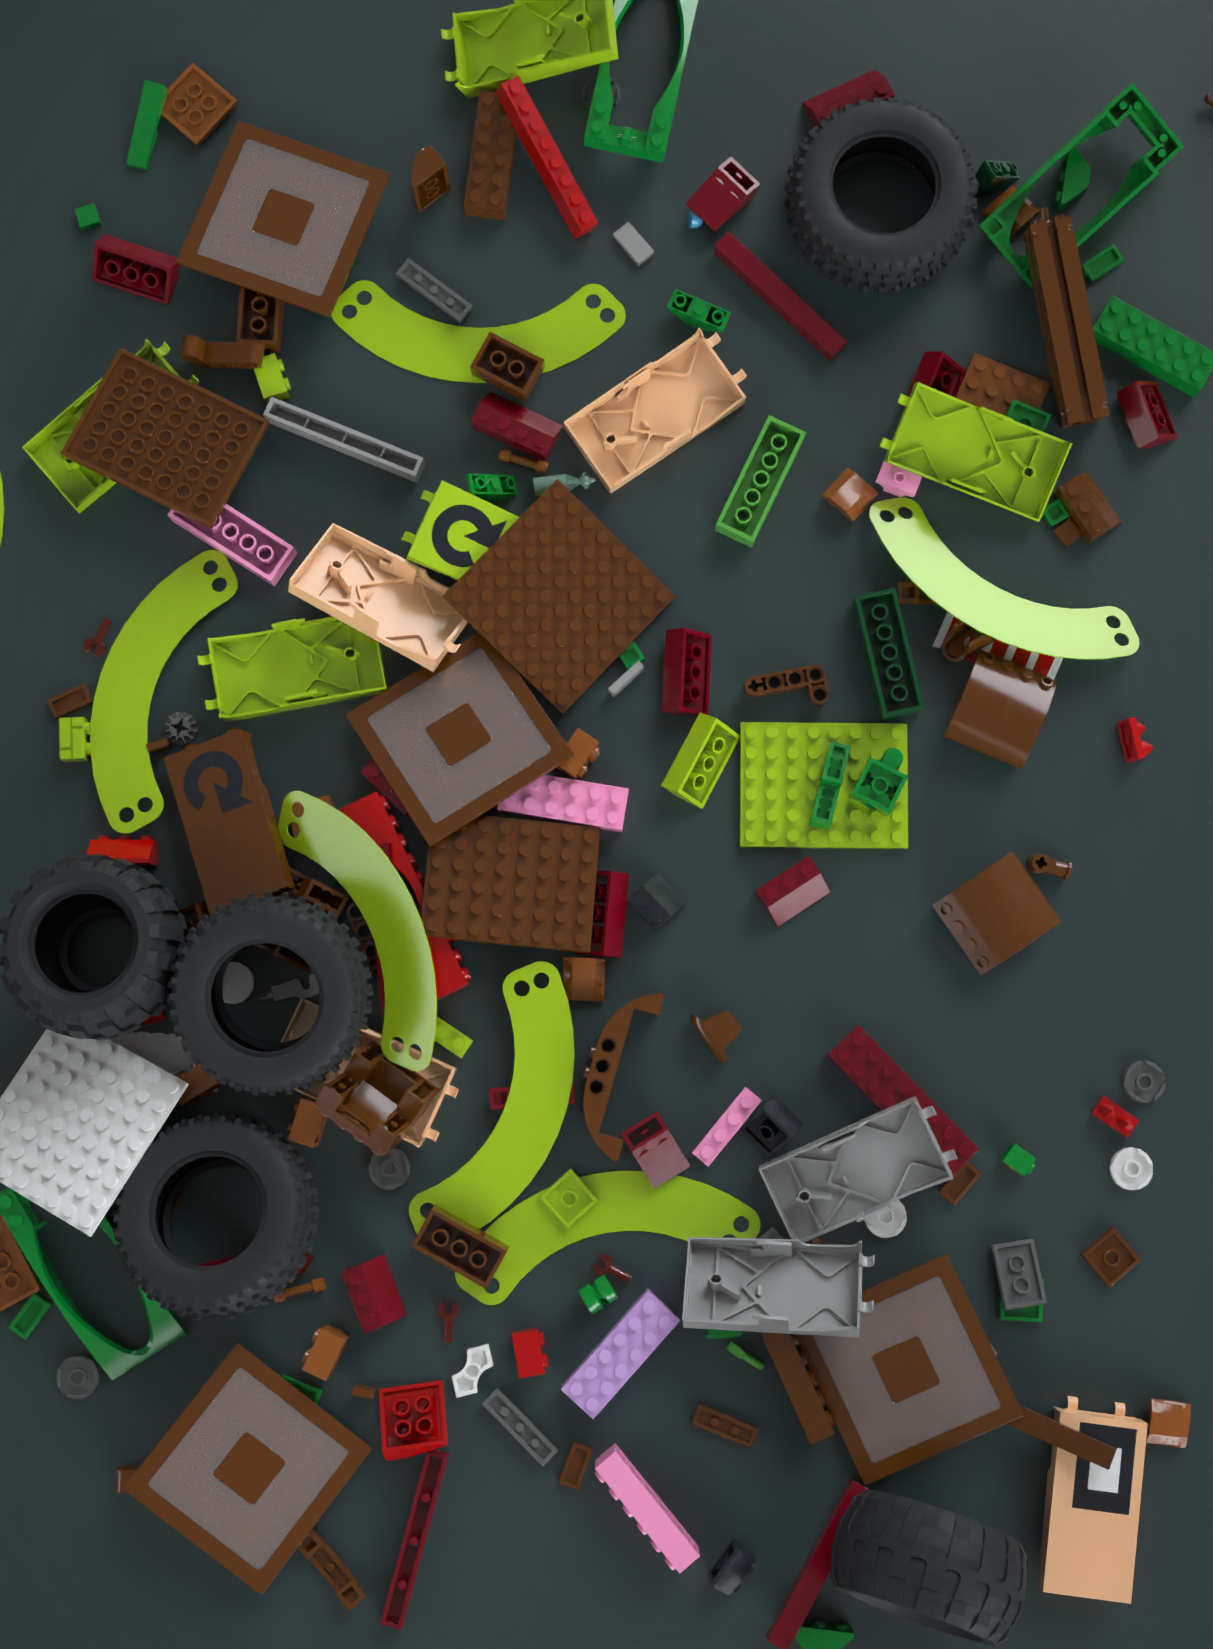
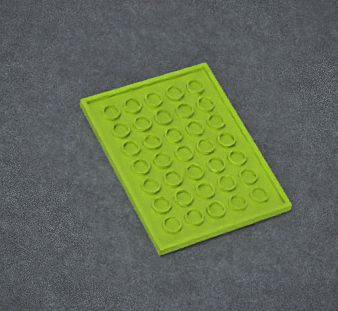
[740,722,908,849]

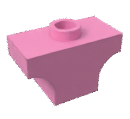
[875,461,922,497]

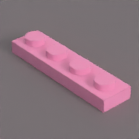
[692,1087,762,1167]

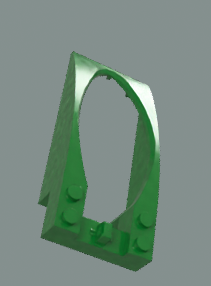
[584,0,698,163]
[979,83,1185,289]
[0,1188,187,1380]

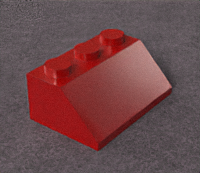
[86,836,159,867]

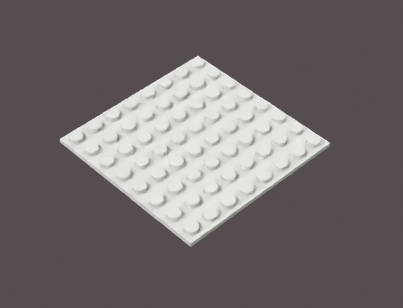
[0,1029,189,1237]

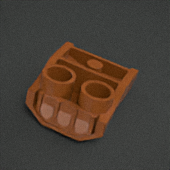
[982,185,1041,239]
[821,467,879,523]
[562,957,605,1002]
[1146,1398,1191,1448]

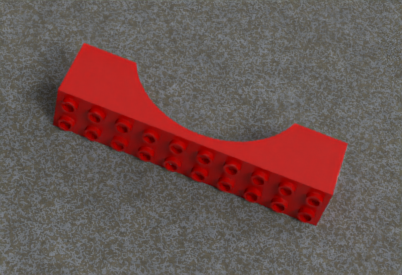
[339,792,472,1000]

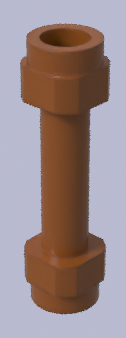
[498,448,549,475]
[273,1277,326,1303]

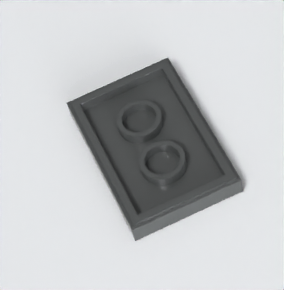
[990,1239,1047,1310]

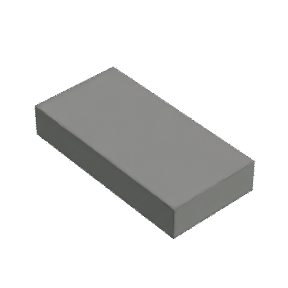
[613,221,654,266]
[608,661,644,697]

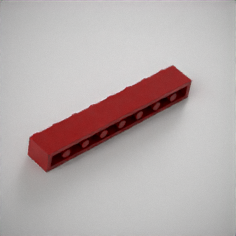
[496,76,598,239]

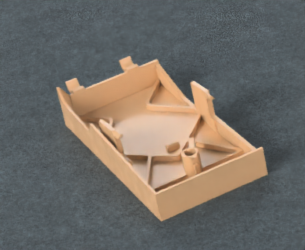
[564,328,747,494]
[288,523,468,672]

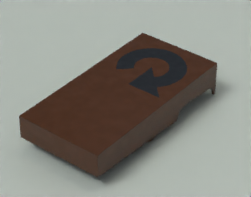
[164,726,295,914]

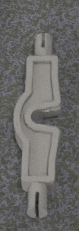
[259,974,319,1002]

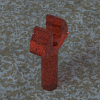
[84,618,112,657]
[593,1254,632,1283]
[437,1301,459,1343]

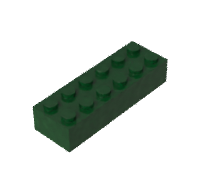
[852,588,925,721]

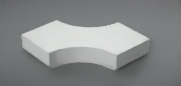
[451,1343,494,1398]

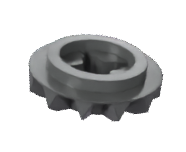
[164,712,198,745]

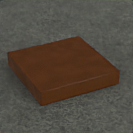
[1080,1226,1142,1288]

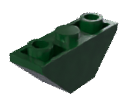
[975,160,1020,193]

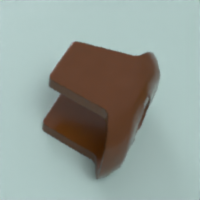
[941,620,997,662]
[690,1010,742,1063]

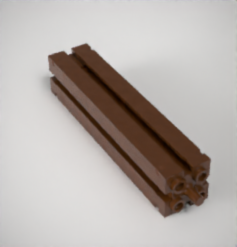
[1022,207,1110,429]

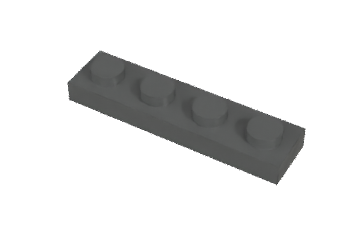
[396,258,473,324]
[482,1387,558,1466]

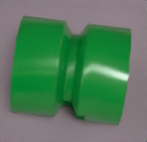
[578,1274,618,1314]

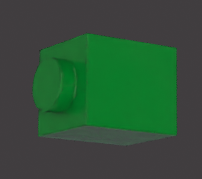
[999,1143,1036,1176]

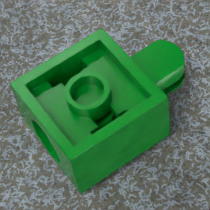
[849,748,908,816]

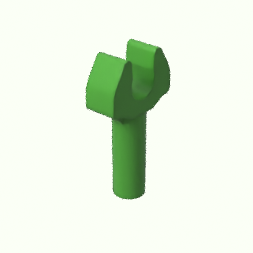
[727,1341,765,1370]

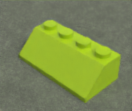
[661,713,740,809]

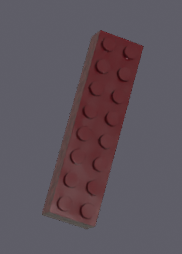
[826,1025,979,1175]

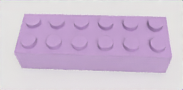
[561,1288,680,1419]

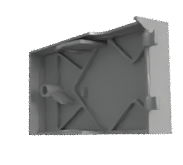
[758,1096,958,1243]
[682,1237,875,1338]

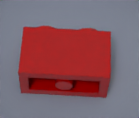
[512,1327,549,1378]

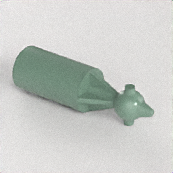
[533,472,595,496]

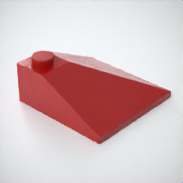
[379,1380,448,1461]

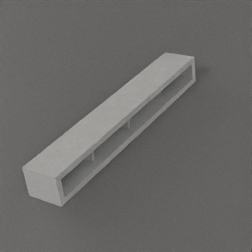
[263,397,425,483]

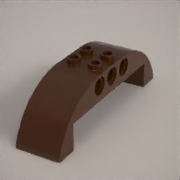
[583,993,665,1162]

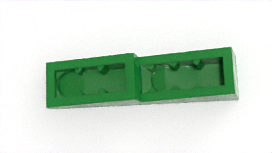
[126,80,168,171]
[808,741,851,830]

